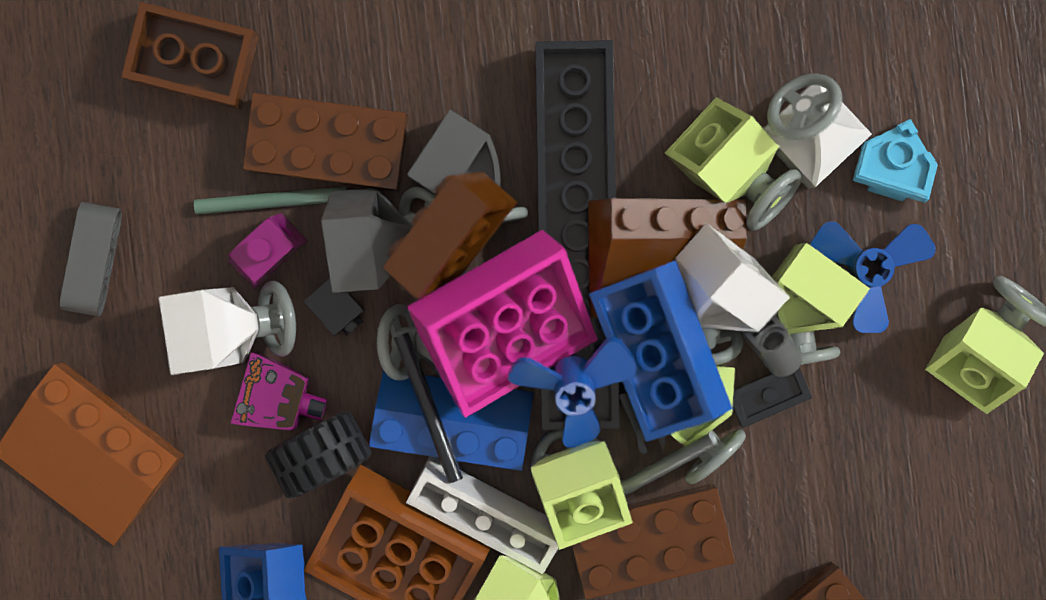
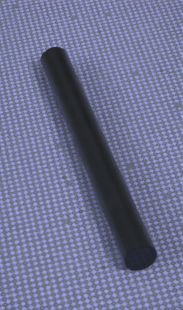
[394,332,463,483]

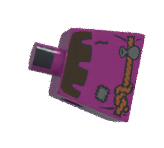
[228,213,308,290]
[231,352,328,431]

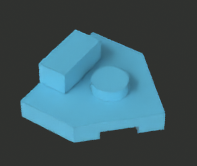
[853,119,938,203]

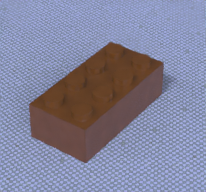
[243,93,409,192]
[572,484,736,600]

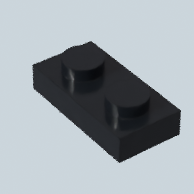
[732,367,813,428]

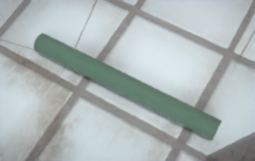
[194,186,347,215]

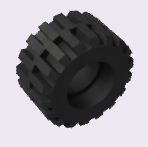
[264,411,372,498]

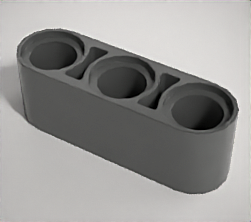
[60,201,122,317]
[740,315,803,377]

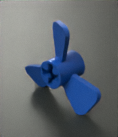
[810,222,936,333]
[508,337,636,448]

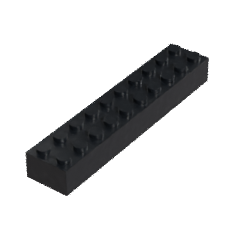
[535,40,619,430]

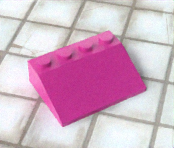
[407,230,598,418]

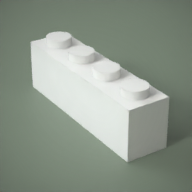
[406,456,559,574]

